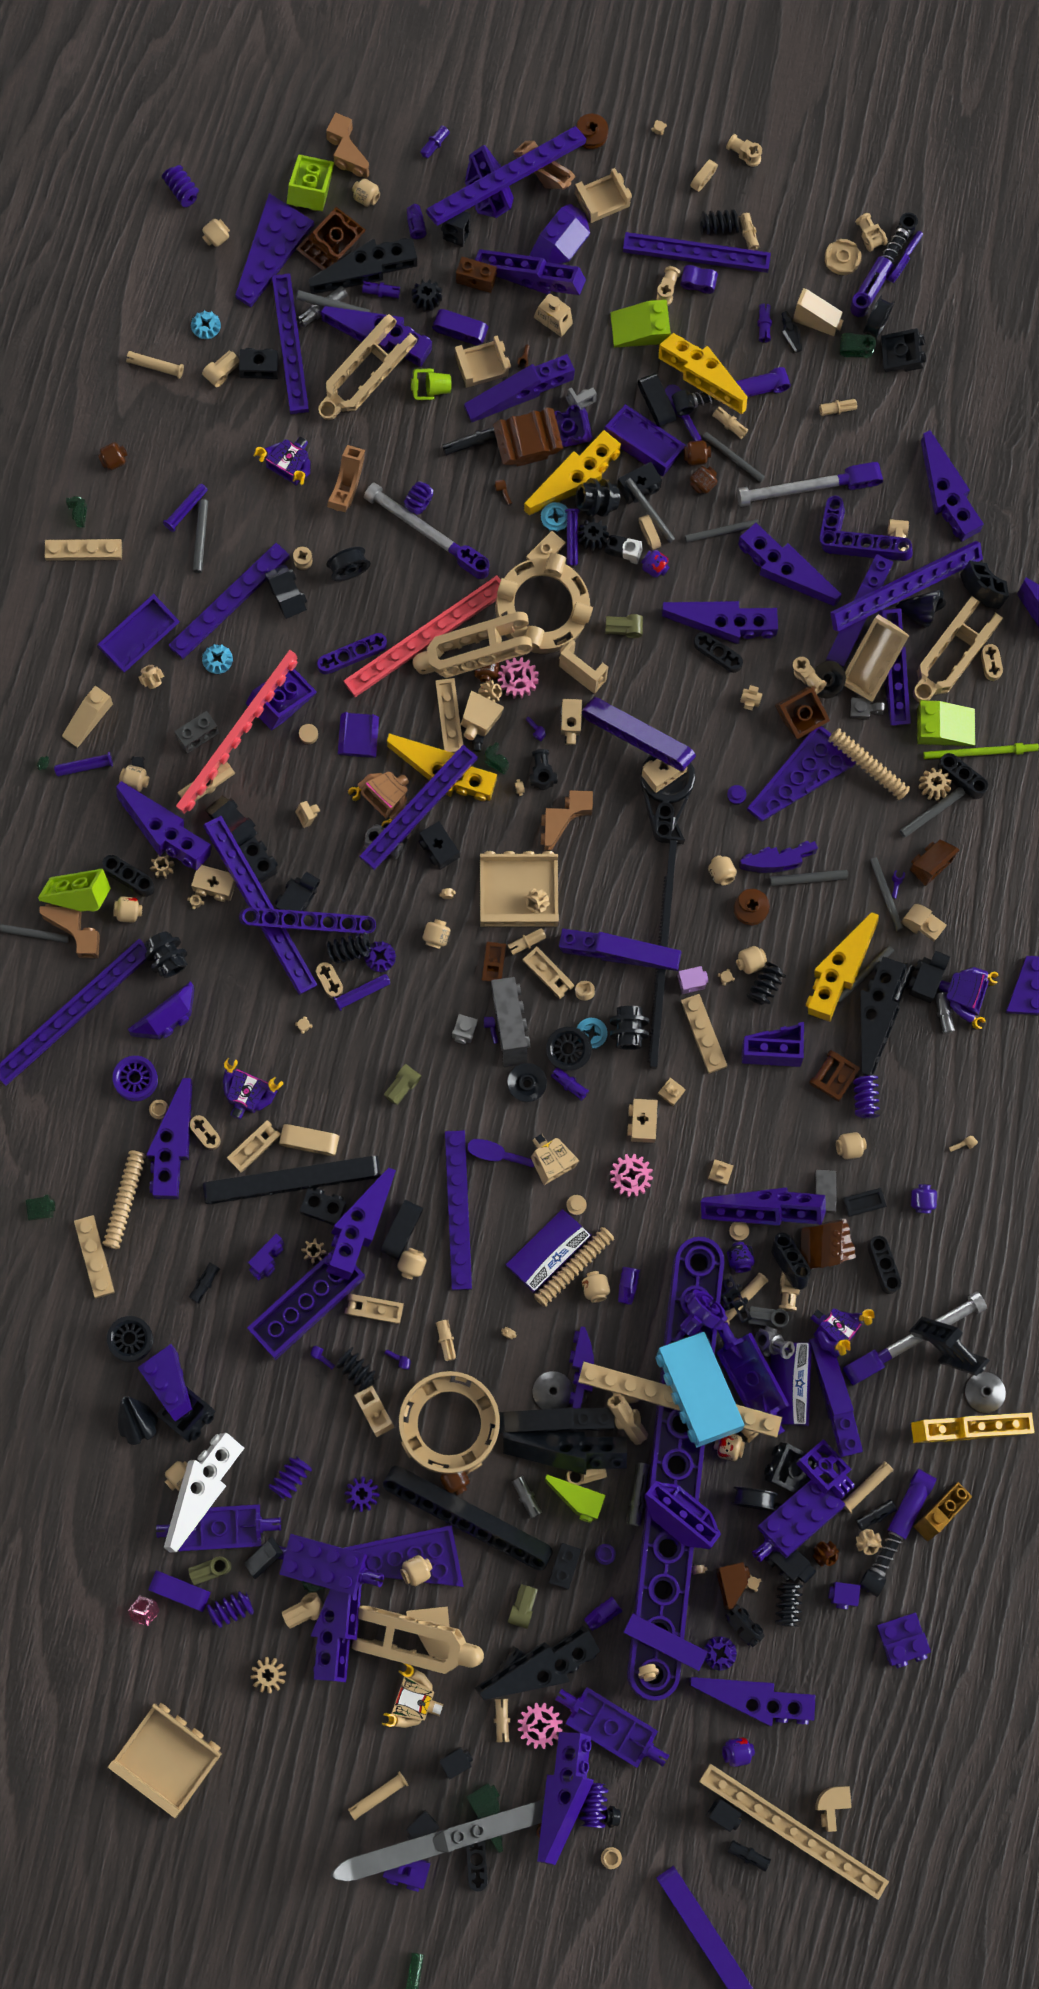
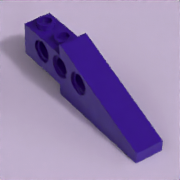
[475,249,586,295]
[321,306,432,367]
[464,354,575,423]
[921,430,984,542]
[738,522,842,606]
[826,554,893,668]
[662,601,778,644]
[878,608,911,725]
[116,781,211,871]
[559,928,682,971]
[147,1078,192,1199]
[325,1168,396,1280]
[701,1188,826,1225]
[809,1338,863,1458]
[311,1584,362,1682]
[689,1677,816,1726]
[537,1732,594,1865]

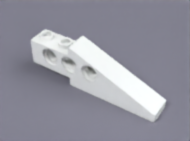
[164,1433,244,1552]

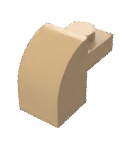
[901,904,947,942]
[354,1386,395,1437]
[815,1786,851,1832]

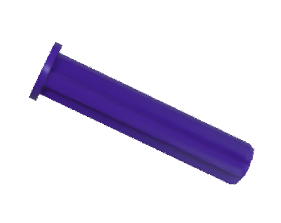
[163,484,208,532]
[565,509,580,566]
[54,752,113,776]
[333,974,390,1011]

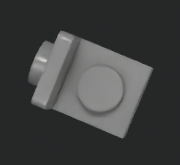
[566,388,597,408]
[452,1014,478,1044]

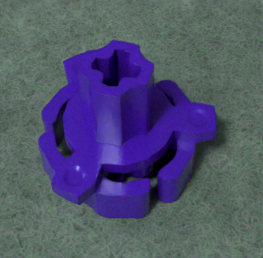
[680,1289,727,1336]

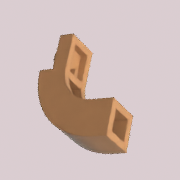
[327,445,365,512]

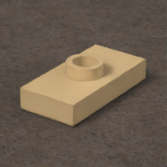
[526,531,566,560]

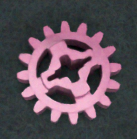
[497,657,539,699]
[610,1154,653,1198]
[518,1703,562,1749]

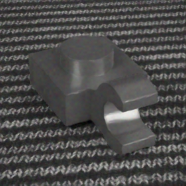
[850,698,884,719]

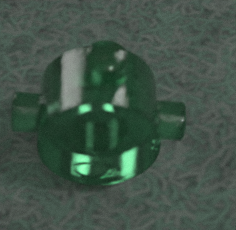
[37,756,50,770]

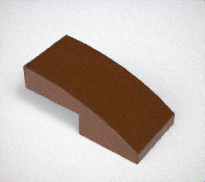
[482,942,506,981]

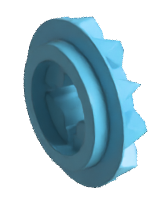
[191,310,221,339]
[541,502,568,532]
[202,644,233,674]
[576,1018,607,1049]

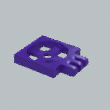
[796,1439,854,1498]

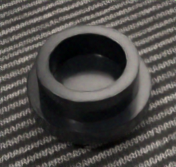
[604,1806,621,1828]

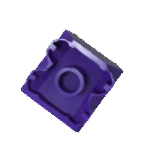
[554,405,594,447]
[338,712,379,758]

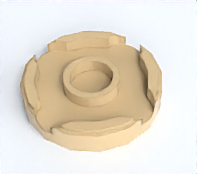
[825,239,861,275]

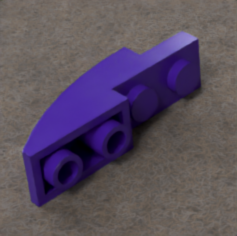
[738,841,818,873]
[569,1326,594,1409]

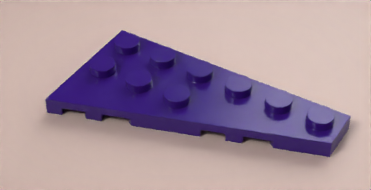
[235,193,315,307]
[747,726,856,822]
[345,1525,464,1587]

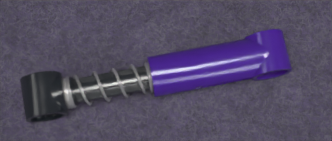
[850,212,918,317]
[672,367,791,416]
[859,1469,937,1597]

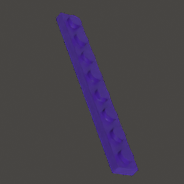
[623,232,771,273]
[272,274,309,414]
[169,543,290,660]
[360,745,478,870]
[445,1130,472,1291]

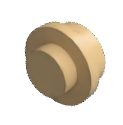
[149,1100,169,1120]
[566,1195,587,1215]
[729,1222,749,1241]
[638,1664,659,1681]
[601,1847,622,1869]

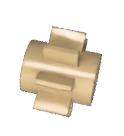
[138,665,164,689]
[478,680,502,702]
[740,685,762,710]
[150,855,175,879]
[525,888,550,913]
[301,1238,327,1265]
[856,1529,882,1555]

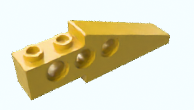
[659,333,747,414]
[524,430,621,515]
[387,734,497,801]
[806,912,879,1022]
[911,1413,1034,1443]

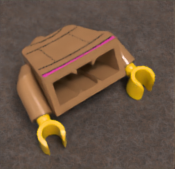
[348,772,409,827]

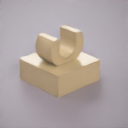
[295,801,320,828]
[658,1078,686,1106]
[708,1159,733,1185]

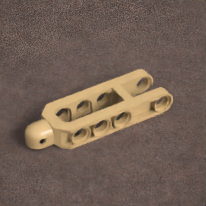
[318,314,417,420]
[913,596,1003,703]
[413,612,532,678]
[351,1605,484,1674]

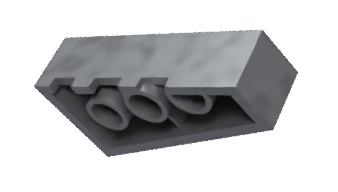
[491,977,530,1067]

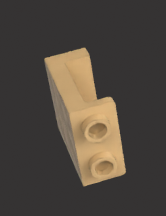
[574,168,632,223]
[455,336,511,388]
[559,640,608,694]

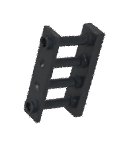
[909,1316,990,1376]

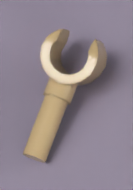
[949,1136,978,1152]

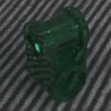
[840,333,876,358]

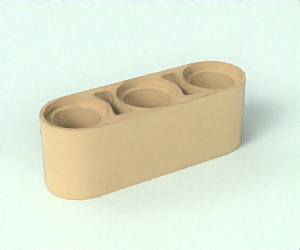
[279,1124,340,1156]

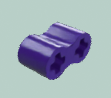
[680,265,718,294]

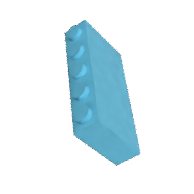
[656,1332,745,1448]

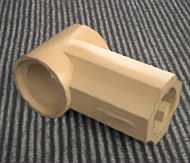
[202,350,240,387]
[887,519,909,551]
[565,1469,607,1486]
[282,1592,324,1629]

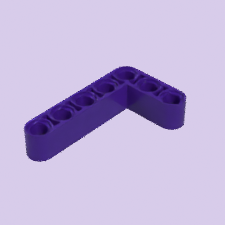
[820,496,913,561]

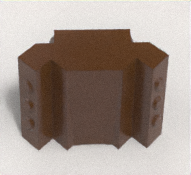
[296,207,366,270]
[493,407,563,467]
[800,1219,856,1269]

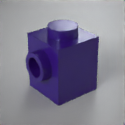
[828,1582,860,1610]

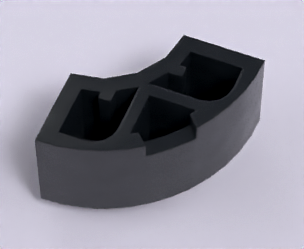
[960,561,1009,609]
[264,565,307,619]
[205,795,258,847]

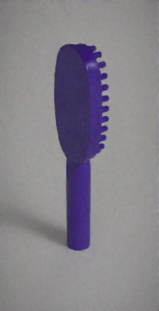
[886,231,923,283]
[665,384,702,441]
[467,1139,534,1168]

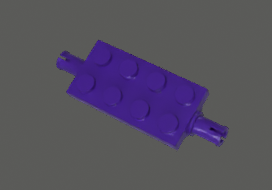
[716,1322,789,1435]
[752,1480,846,1562]
[156,1504,281,1552]
[278,1534,384,1596]
[555,1687,669,1768]

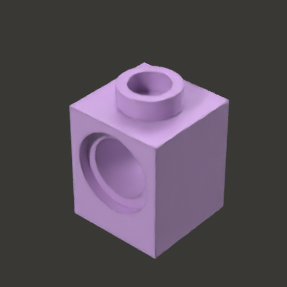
[677,966,708,994]

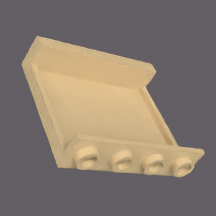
[480,851,559,927]
[108,1703,222,1818]

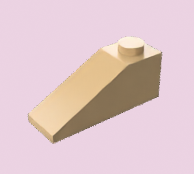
[62,686,113,748]

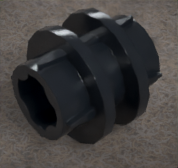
[576,478,620,517]
[144,931,188,978]
[610,1006,649,1050]

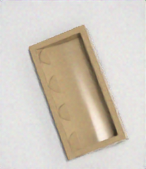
[844,614,909,702]

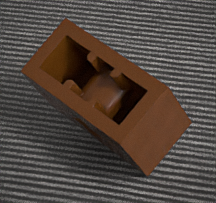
[456,256,497,293]

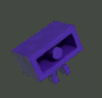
[383,1860,431,1892]

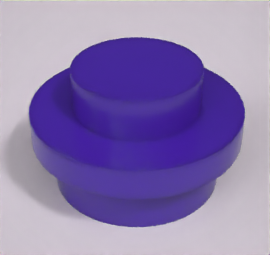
[727,785,747,804]
[595,1544,616,1565]

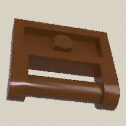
[809,1050,860,1102]

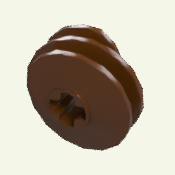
[577,113,609,149]
[734,888,770,926]

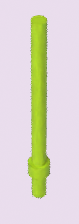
[923,743,1039,759]

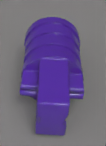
[407,203,427,239]
[618,1267,640,1305]
[584,1596,623,1631]

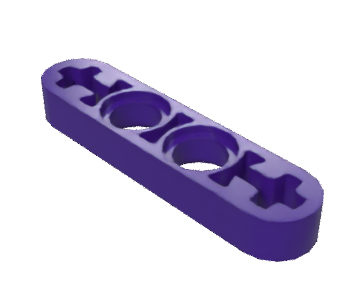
[317,633,387,674]

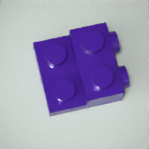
[248,1233,284,1281]
[876,1612,931,1668]

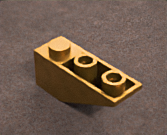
[913,1482,972,1542]

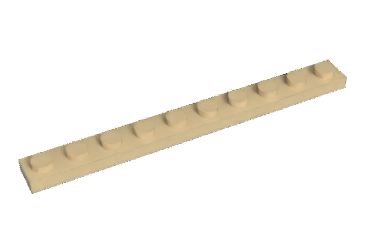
[578,1362,782,1438]
[699,1764,889,1900]

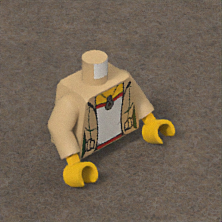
[382,1663,443,1728]

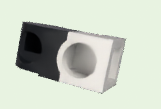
[604,535,643,564]

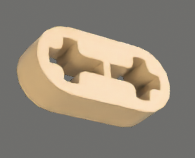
[690,159,718,192]
[639,515,661,550]
[981,644,1003,681]
[316,962,343,998]
[190,1115,221,1150]

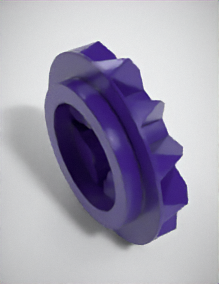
[365,941,396,972]
[704,1636,737,1670]

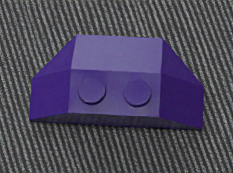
[465,145,514,218]
[529,204,590,264]
[128,981,195,1040]
[644,1481,721,1549]

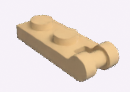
[523,947,574,999]
[227,1120,281,1173]
[344,1294,404,1324]

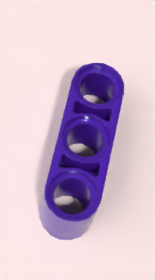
[432,309,489,346]
[148,1570,211,1612]

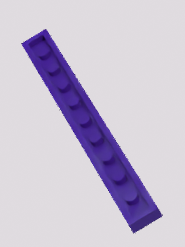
[426,126,586,226]
[830,541,983,631]
[203,816,317,995]
[0,939,147,1086]

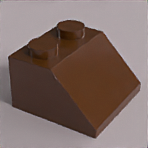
[775,687,830,739]
[910,840,959,886]
[716,1562,750,1610]

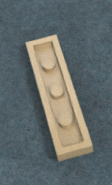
[45,539,122,561]
[435,678,463,753]
[681,994,727,1074]
[74,1215,115,1298]

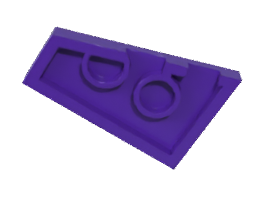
[1005,956,1039,1015]

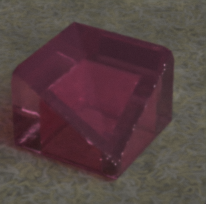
[128,1595,159,1626]

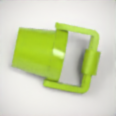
[411,368,451,400]

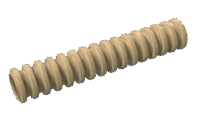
[828,728,910,800]
[102,1150,146,1249]
[534,1227,614,1307]

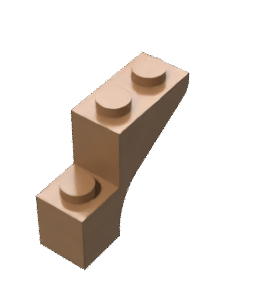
[326,112,369,178]
[513,141,575,189]
[541,791,593,851]
[40,904,100,958]

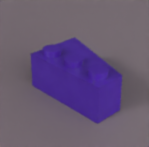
[742,1022,804,1067]
[138,1344,192,1421]

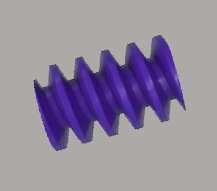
[162,165,199,207]
[853,1075,880,1118]
[268,1456,313,1501]
[207,1591,254,1628]
[579,1783,609,1828]

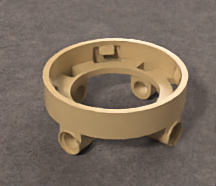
[495,553,593,654]
[399,1371,500,1474]

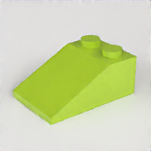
[287,155,334,211]
[610,300,671,348]
[917,700,975,746]
[38,869,111,912]
[544,1475,605,1523]

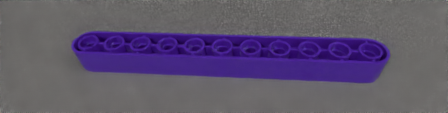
[627,1237,724,1700]

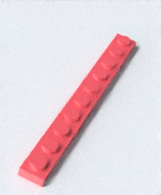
[343,575,501,697]
[176,650,298,814]

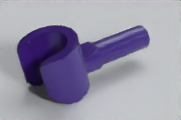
[526,717,546,741]
[892,870,905,899]
[484,1017,498,1044]
[311,1346,335,1369]
[384,1350,411,1370]

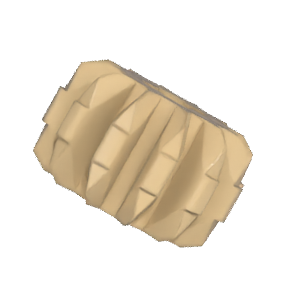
[918,767,952,801]
[251,1657,286,1693]

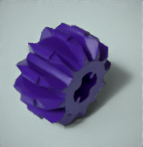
[404,481,433,515]
[345,1476,380,1512]

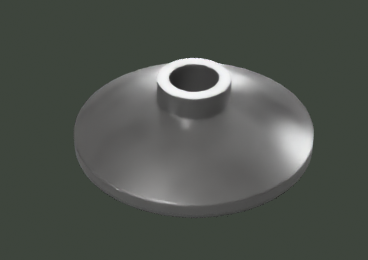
[533,1371,573,1409]
[965,1372,1006,1413]

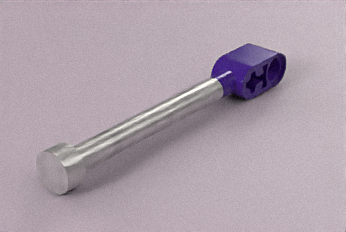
[737,462,883,507]
[364,483,489,579]
[842,1291,987,1386]

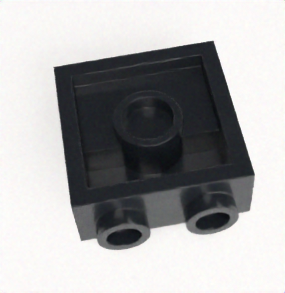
[881,328,926,372]
[156,1386,216,1443]
[764,1442,817,1494]

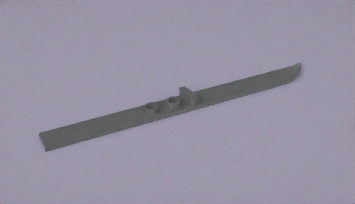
[330,1799,544,1881]

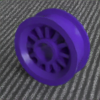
[113,1056,158,1101]

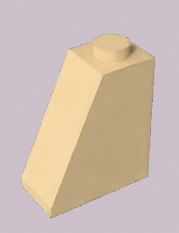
[793,288,844,336]
[406,1607,450,1660]

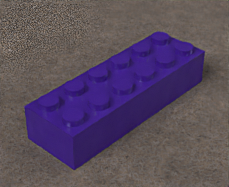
[247,1250,365,1360]

